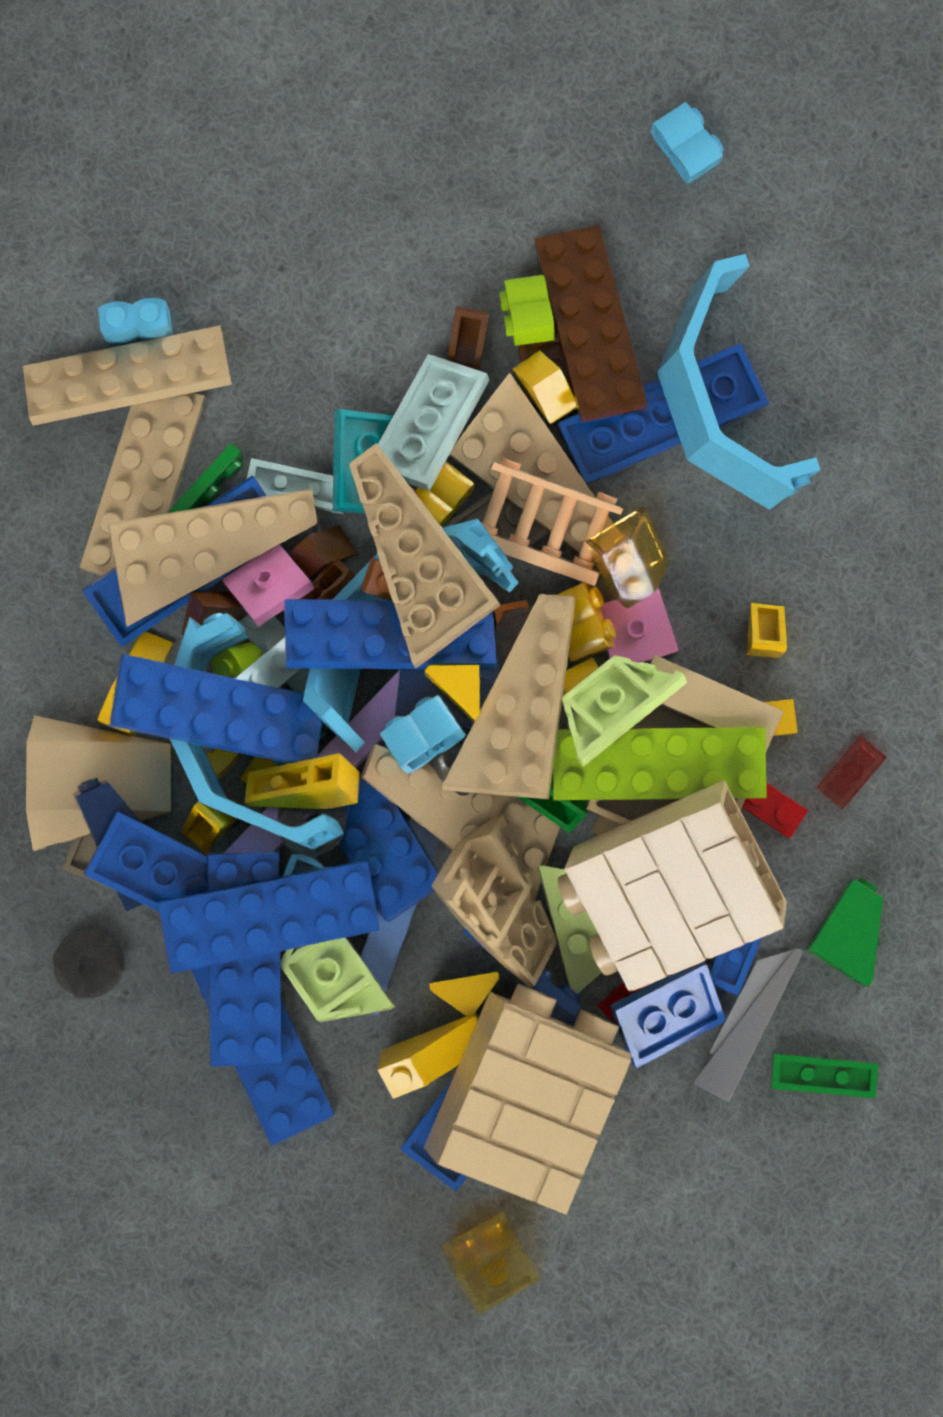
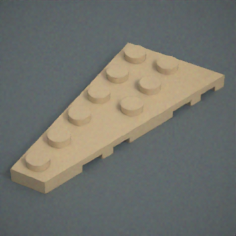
[449,372,630,577]
[442,594,575,799]
[361,744,560,901]

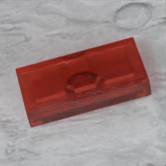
[815,735,887,810]

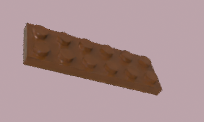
[534,225,648,423]

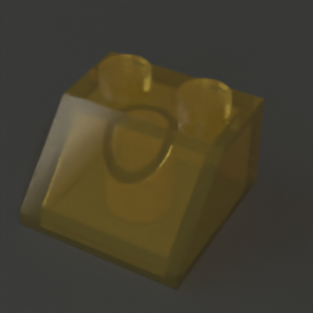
[586,506,670,609]
[441,1211,540,1314]

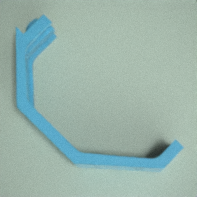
[657,254,820,510]
[303,519,519,753]
[170,613,344,849]

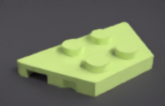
[562,655,687,767]
[538,865,602,994]
[280,937,395,1022]

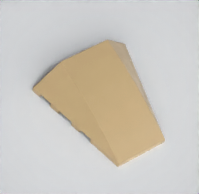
[26,715,172,851]
[431,814,557,987]

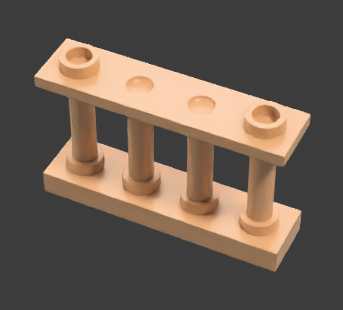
[482,457,623,586]

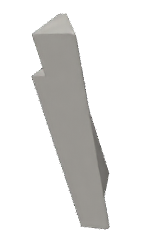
[693,949,803,1102]

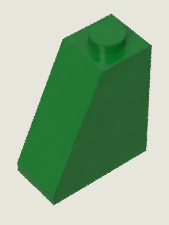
[805,877,883,987]

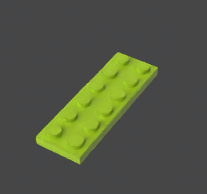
[553,727,767,800]

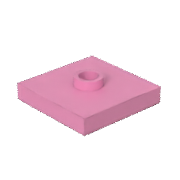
[222,544,314,627]
[601,587,679,663]

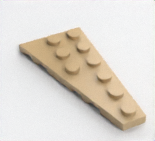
[349,443,500,669]
[108,488,318,626]

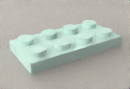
[378,354,489,491]

